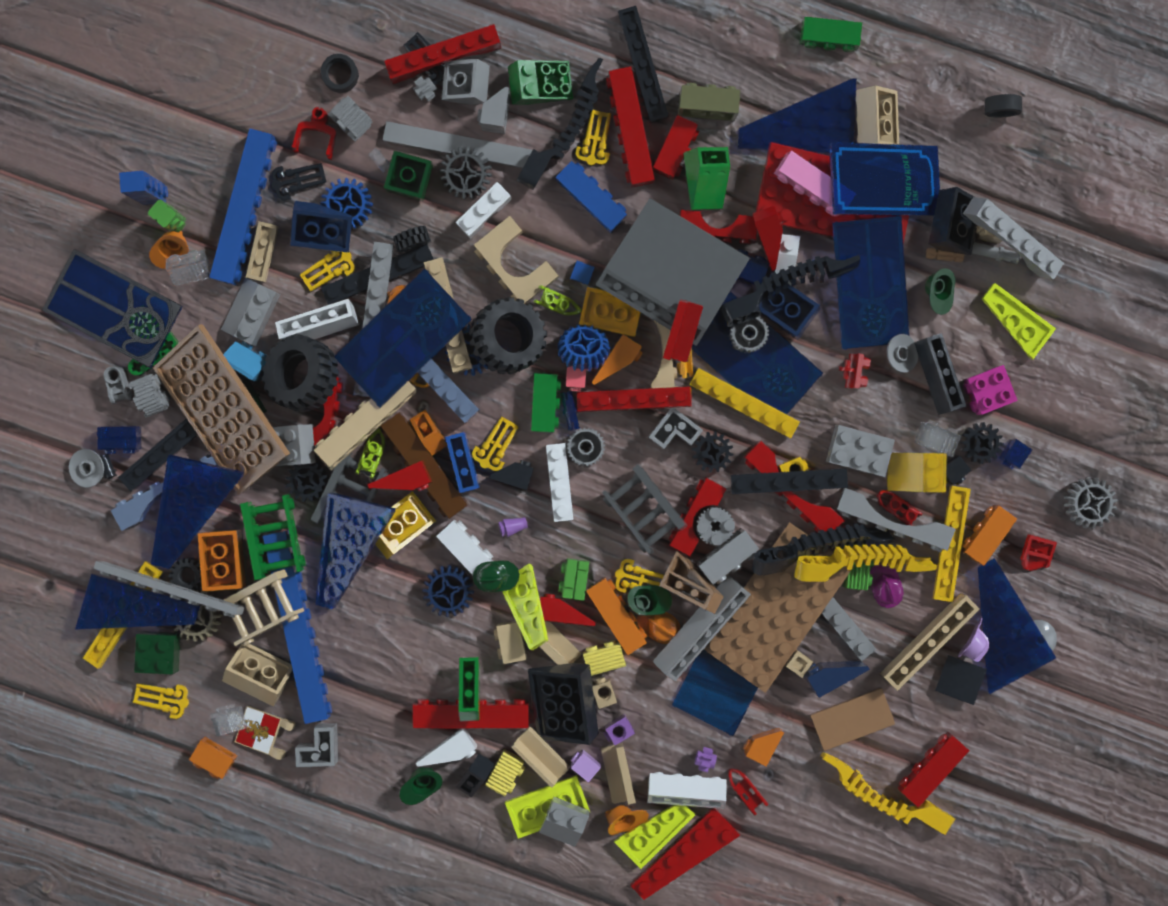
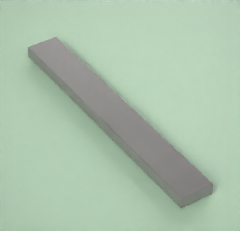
[383,121,532,169]

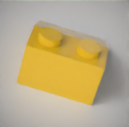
[887,453,947,493]
[364,491,436,560]

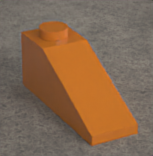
[591,334,643,385]

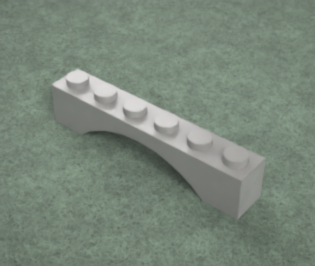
[963,197,1064,279]
[836,488,956,552]

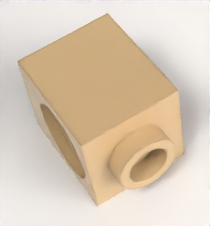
[785,649,813,678]
[592,677,617,709]

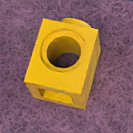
[777,457,809,472]

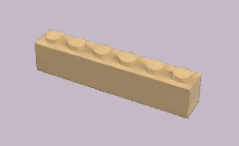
[314,373,416,471]
[880,593,979,691]

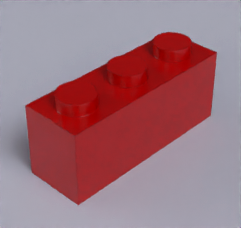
[653,115,700,180]

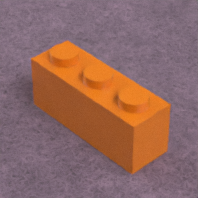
[961,505,1017,566]

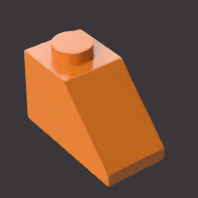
[410,409,447,456]
[743,728,784,767]

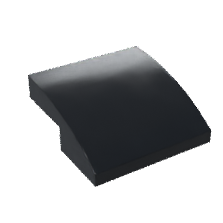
[935,655,987,705]

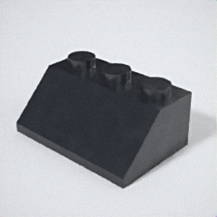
[928,186,977,255]

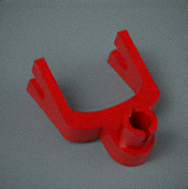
[292,107,337,160]

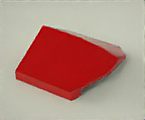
[1020,534,1057,571]

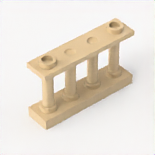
[218,569,304,646]

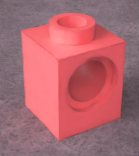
[566,366,586,392]

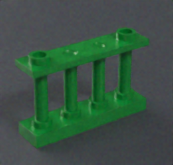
[240,494,306,580]

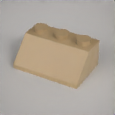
[856,86,899,149]
[222,644,293,707]

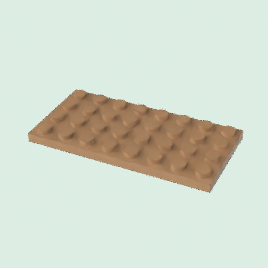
[153,324,290,495]
[704,522,854,693]

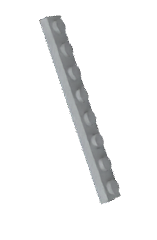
[354,242,394,397]
[94,561,245,617]

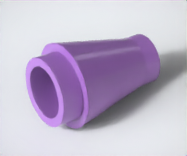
[498,517,528,538]

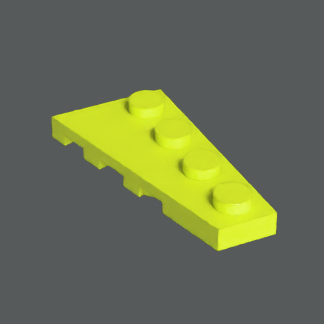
[982,283,1056,360]
[502,564,549,650]
[614,805,695,869]

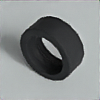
[320,53,359,93]
[985,94,1022,118]

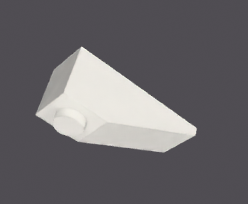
[773,234,800,286]
[416,728,477,767]

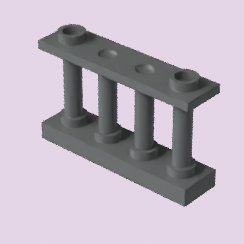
[311,452,388,540]
[602,464,687,554]

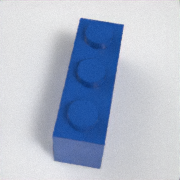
[445,432,480,493]

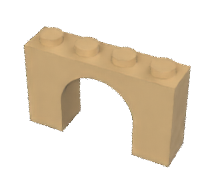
[474,216,559,305]

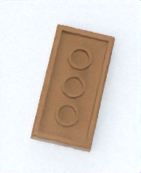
[810,688,895,751]

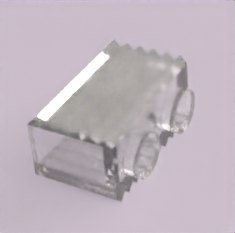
[165,250,211,286]
[914,420,961,457]
[210,704,248,737]

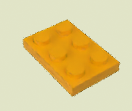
[579,287,640,337]

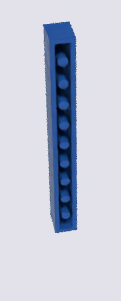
[263,530,332,724]

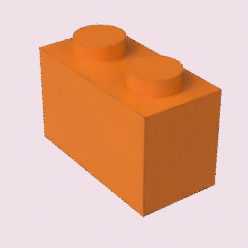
[189,737,238,779]

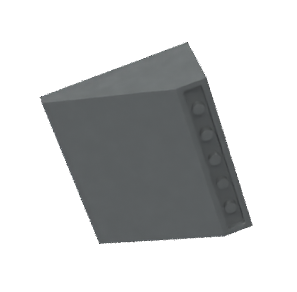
[596,198,750,346]

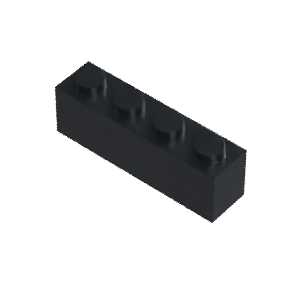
[914,333,966,415]

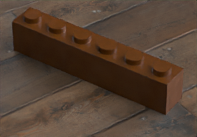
[381,412,469,519]

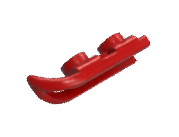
[877,490,923,526]
[728,768,768,816]

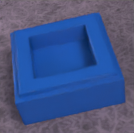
[570,261,595,286]

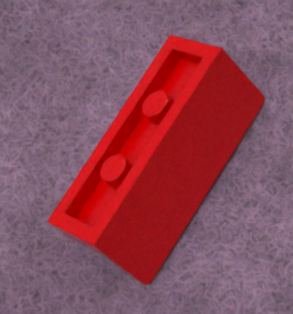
[663,299,703,362]

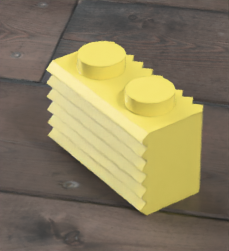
[583,640,626,676]
[485,749,525,797]

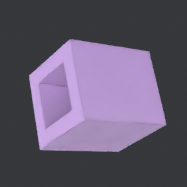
[570,750,601,783]

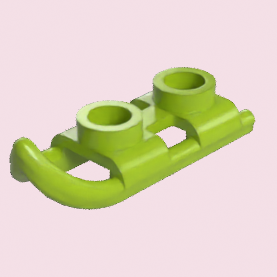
[533,285,582,316]
[355,428,385,479]

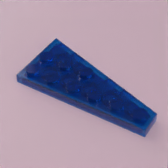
[75,574,200,630]

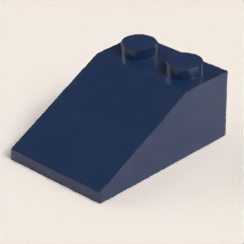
[290,201,352,253]
[759,275,820,340]
[804,661,870,698]

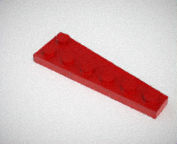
[631,808,740,900]

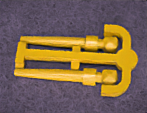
[576,110,611,166]
[300,250,355,292]
[472,416,519,471]
[615,559,664,593]
[133,683,189,719]

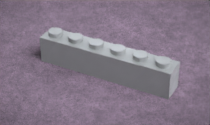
[653,575,751,681]

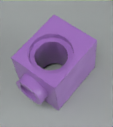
[604,714,635,745]

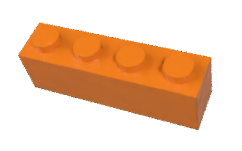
[586,577,648,656]

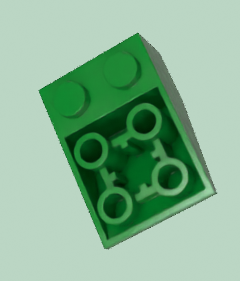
[508,60,573,105]
[684,147,730,210]

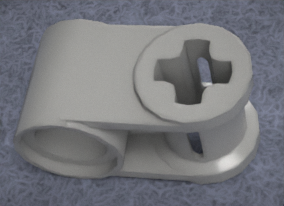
[104,367,133,404]

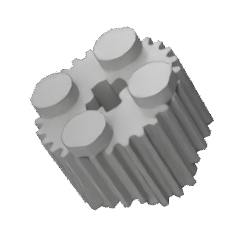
[328,96,373,142]
[728,316,769,353]
[129,374,170,418]
[567,428,605,466]
[695,506,735,546]

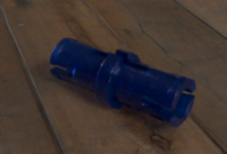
[560,391,580,431]

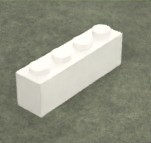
[275,299,359,340]
[546,443,573,522]
[437,520,493,575]
[647,772,726,809]

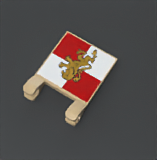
[235,706,296,760]

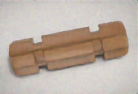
[926,248,964,262]

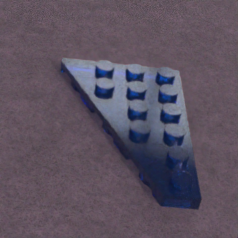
[737,78,857,155]
[151,454,244,569]
[315,492,395,609]
[977,557,1057,694]

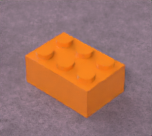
[198,529,246,591]

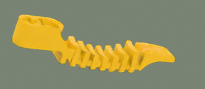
[794,544,937,582]
[820,752,955,835]

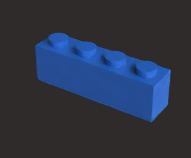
[555,161,627,233]
[119,171,168,205]

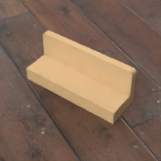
[540,621,581,665]
[512,727,570,788]
[601,743,636,804]

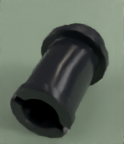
[100,454,117,480]

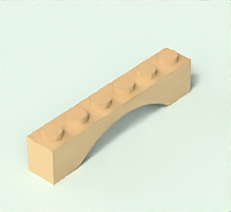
[650,320,678,388]

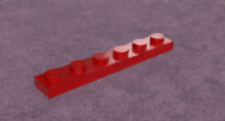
[577,387,692,412]

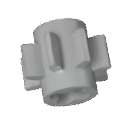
[413,76,437,101]

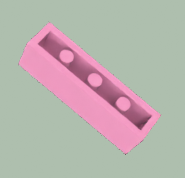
[774,151,855,216]

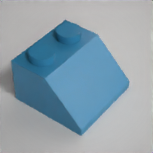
[223,341,268,382]

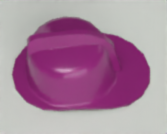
[870,563,904,608]

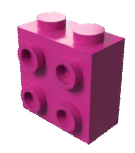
[963,365,1018,415]

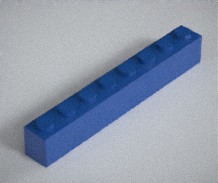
[209,128,277,286]

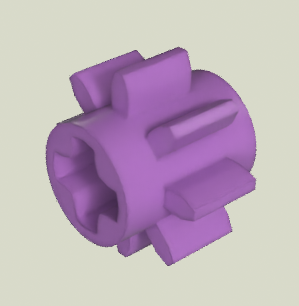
[694,747,717,773]

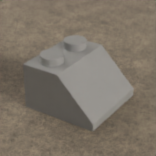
[442,59,490,105]
[477,87,511,134]
[539,796,589,847]

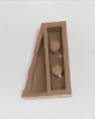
[659,551,724,614]

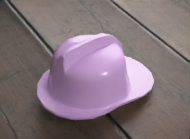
[957,617,989,662]

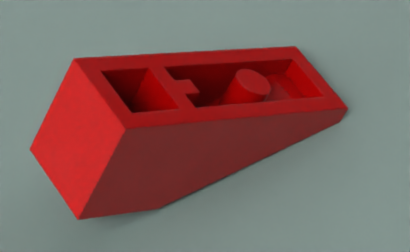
[753,206,784,271]
[367,461,432,492]
[539,594,596,627]

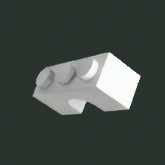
[456,182,512,239]

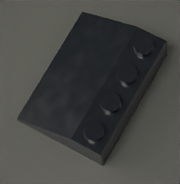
[528,663,599,745]

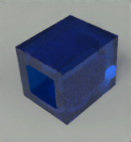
[999,439,1032,470]

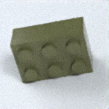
[678,83,740,121]

